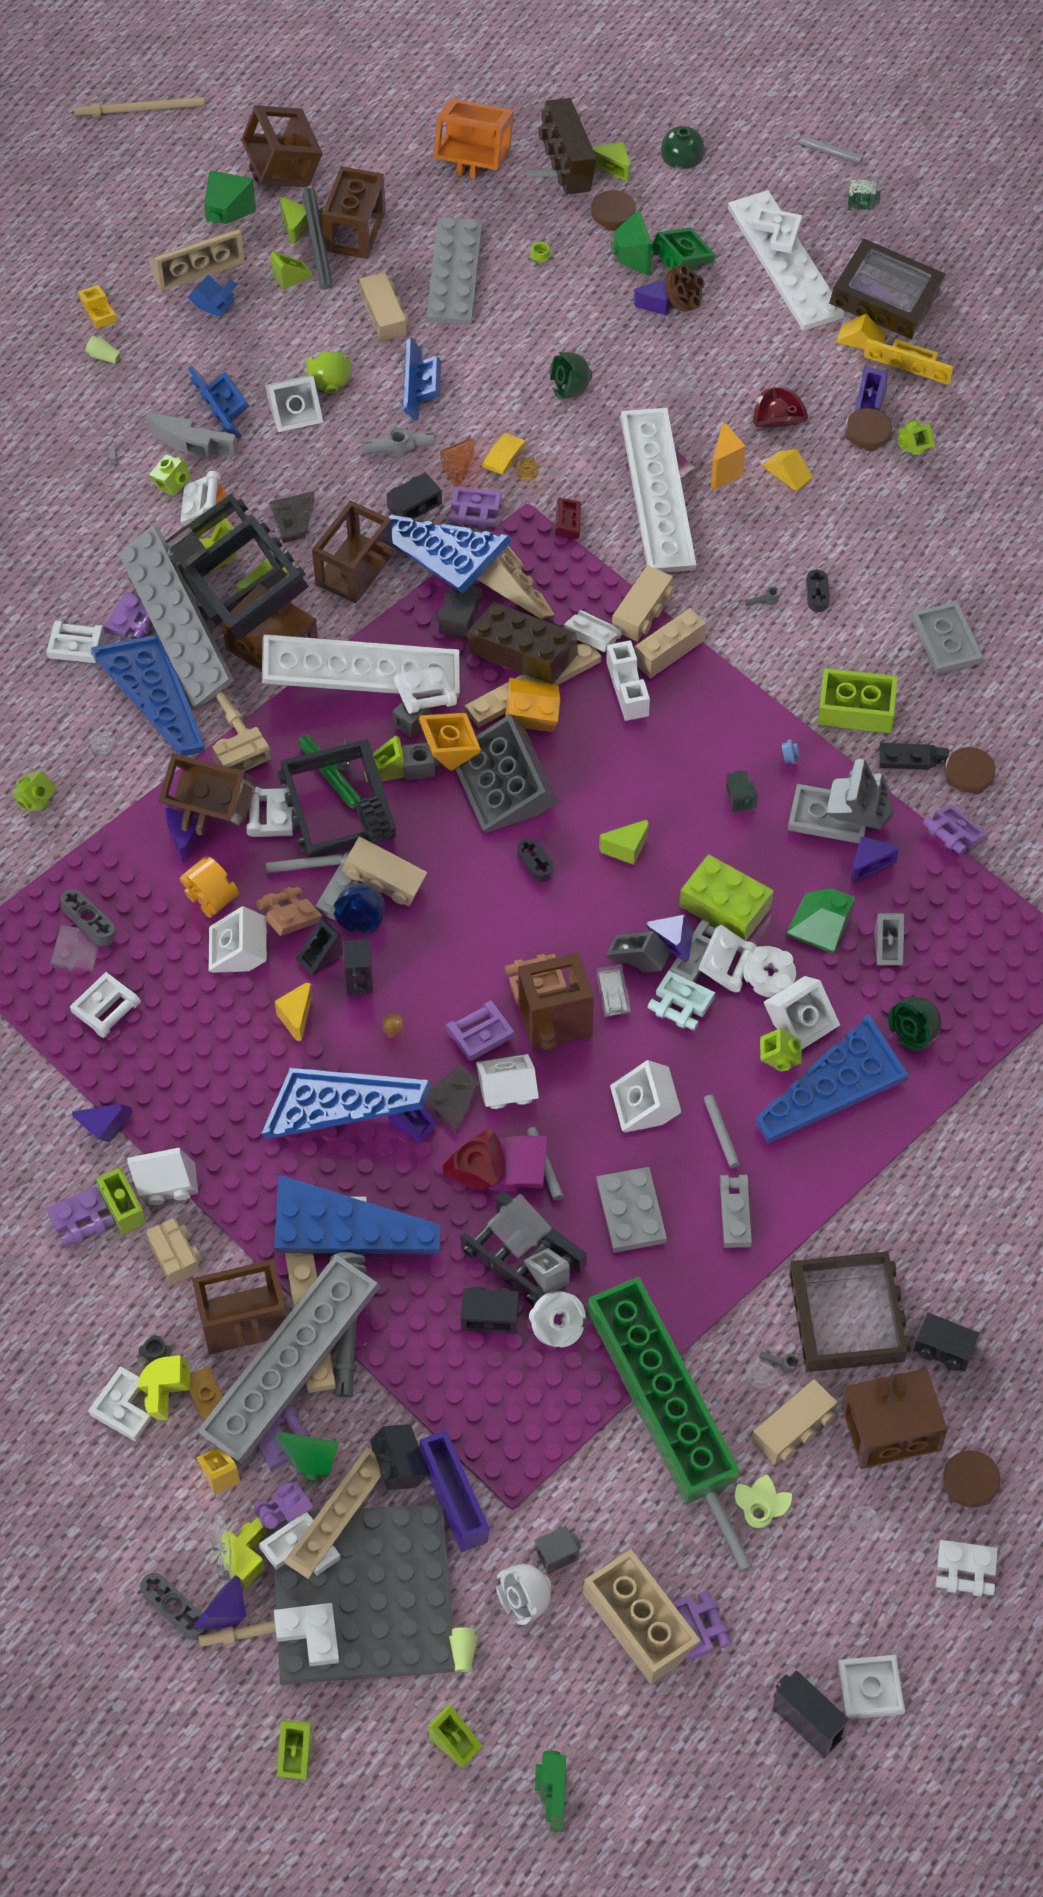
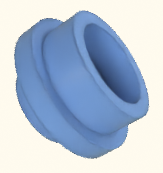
[782,739,800,764]

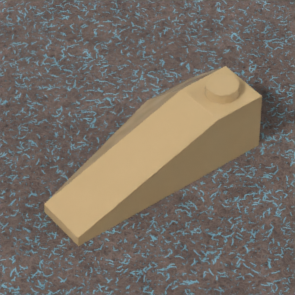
[476,546,555,619]

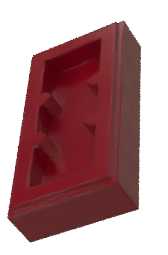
[555,497,581,539]

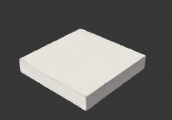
[838,1655,905,1719]

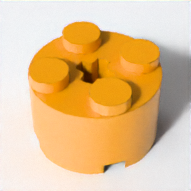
[179,856,239,918]

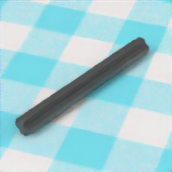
[303,187,332,289]

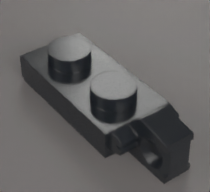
[879,743,949,770]

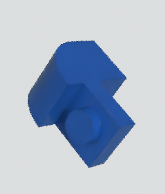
[187,275,237,316]

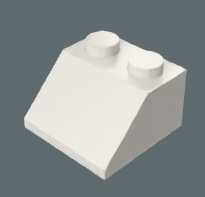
[265,376,323,432]
[209,906,267,973]
[764,976,840,1049]
[476,1054,538,1109]
[610,1060,681,1132]
[127,1148,198,1205]

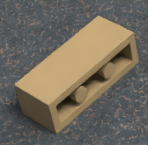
[359,272,409,341]
[612,565,674,642]
[635,608,706,679]
[342,837,427,907]
[752,1379,838,1465]

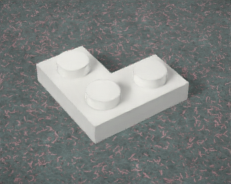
[753,207,802,253]
[88,1366,152,1442]
[259,1512,340,1575]
[274,1603,339,1667]

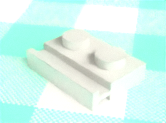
[563,610,622,652]

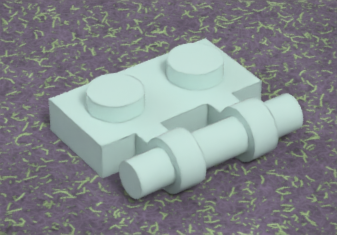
[648,971,715,1031]

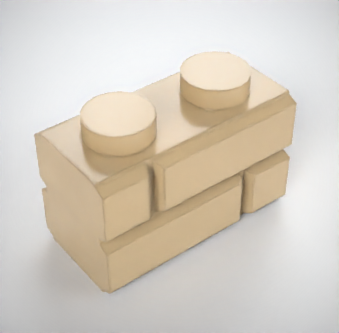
[211,727,271,772]
[146,1218,202,1285]

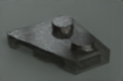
[270,491,315,543]
[425,1064,479,1133]

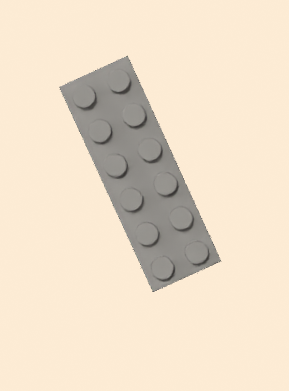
[426,217,482,325]

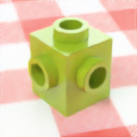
[898,420,935,455]
[149,454,192,496]
[11,771,57,811]
[760,1028,802,1072]

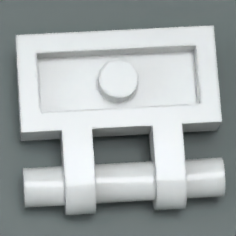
[935,1540,998,1597]

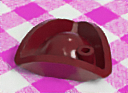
[753,387,808,428]
[442,1129,504,1189]

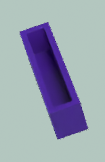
[419,1430,490,1552]

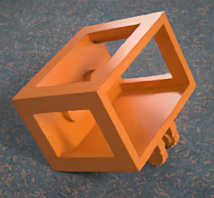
[434,98,514,179]

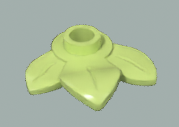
[735,1475,792,1528]

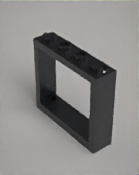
[165,494,287,625]
[183,515,309,641]
[277,739,396,858]

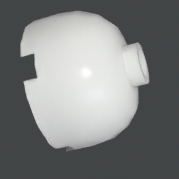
[496,1564,551,1625]

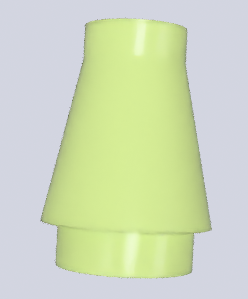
[85,336,121,364]
[449,1628,478,1672]

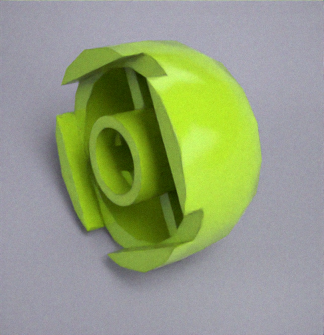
[305,351,352,394]

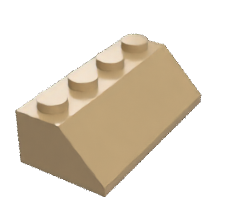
[149,229,244,291]
[582,1549,701,1684]

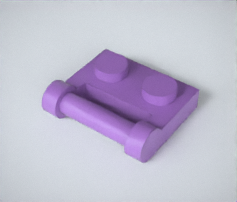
[445,1000,515,1061]

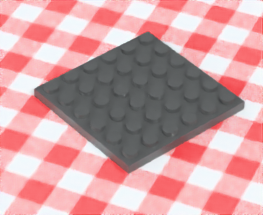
[272,1503,455,1684]

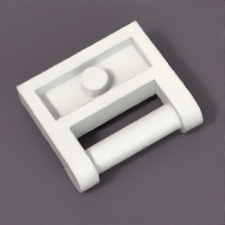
[180,471,221,526]
[46,620,104,663]
[394,667,457,713]
[247,787,293,837]
[698,925,757,992]
[70,972,141,1038]

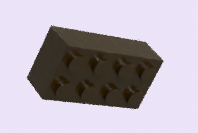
[538,98,597,195]
[467,602,579,685]

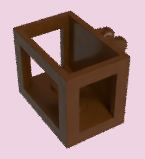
[241,105,323,187]
[319,166,386,259]
[312,500,394,603]
[222,583,318,672]
[158,753,258,835]
[518,953,594,1051]
[192,1259,287,1355]
[841,1368,948,1469]

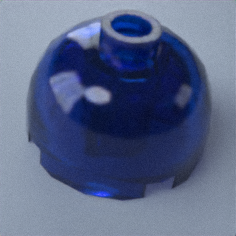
[333,883,386,935]

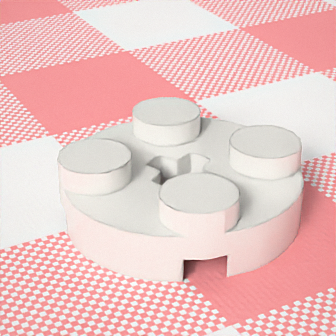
[743,946,796,997]
[529,1290,585,1347]

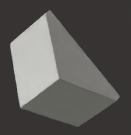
[874,913,904,965]
[524,1248,570,1294]

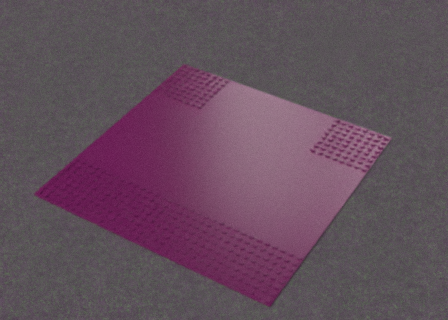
[0,504,1043,1509]

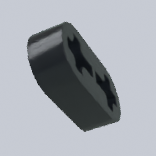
[806,569,830,612]
[517,839,553,882]

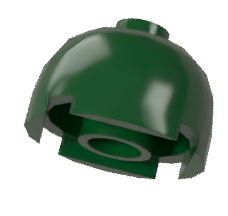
[661,126,704,169]
[550,352,592,399]
[888,996,942,1051]

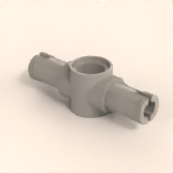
[363,427,435,457]

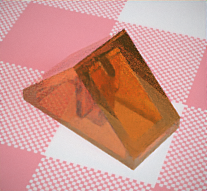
[440,439,475,487]

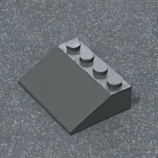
[455,714,559,833]

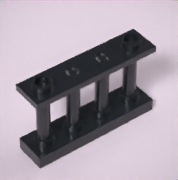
[460,1191,587,1307]

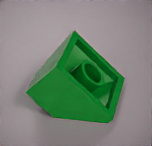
[204,170,256,224]
[610,211,652,275]
[786,888,855,954]
[274,1432,339,1482]

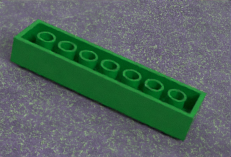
[587,1277,740,1505]

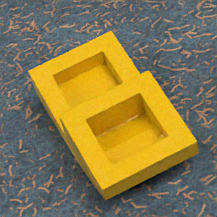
[78,285,117,329]
[482,433,526,475]

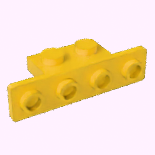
[864,339,954,385]

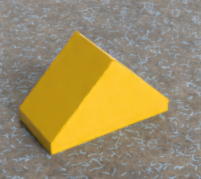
[836,314,886,349]
[762,449,813,492]
[275,983,312,1041]
[196,1448,240,1495]

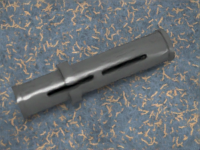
[335,1316,358,1397]

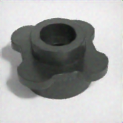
[138,1335,172,1364]

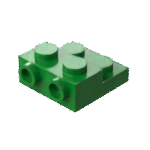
[652,227,716,272]
[535,1750,566,1832]

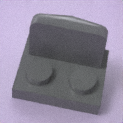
[827,759,894,830]

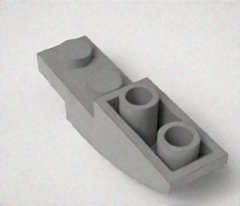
[146,412,237,459]

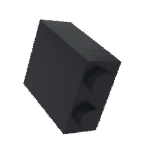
[773,1670,850,1758]

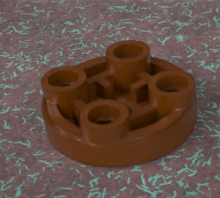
[591,190,636,231]
[665,264,705,312]
[845,408,892,452]
[945,747,996,794]
[943,1451,1001,1507]

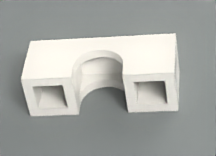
[607,640,650,721]

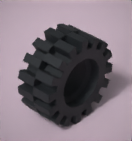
[355,794,392,844]

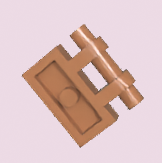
[256,887,322,936]
[504,953,567,1004]

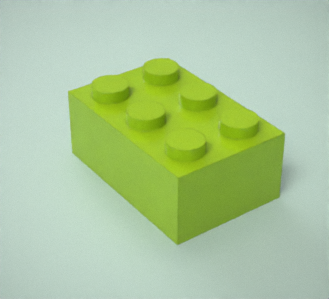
[817,668,898,733]
[680,854,774,941]

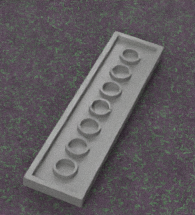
[119,525,234,709]
[197,1255,380,1465]

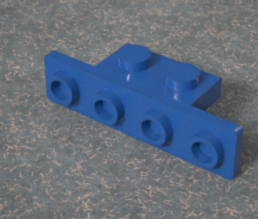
[402,337,441,421]
[188,366,250,438]

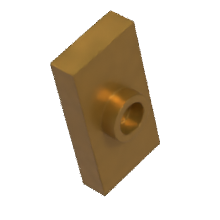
[188,1366,223,1422]

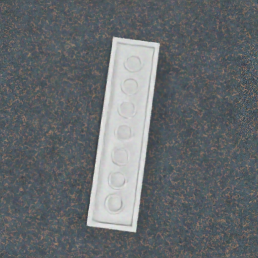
[728,190,845,331]
[620,408,696,573]
[262,635,460,698]

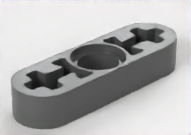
[60,889,115,946]
[140,1573,207,1640]

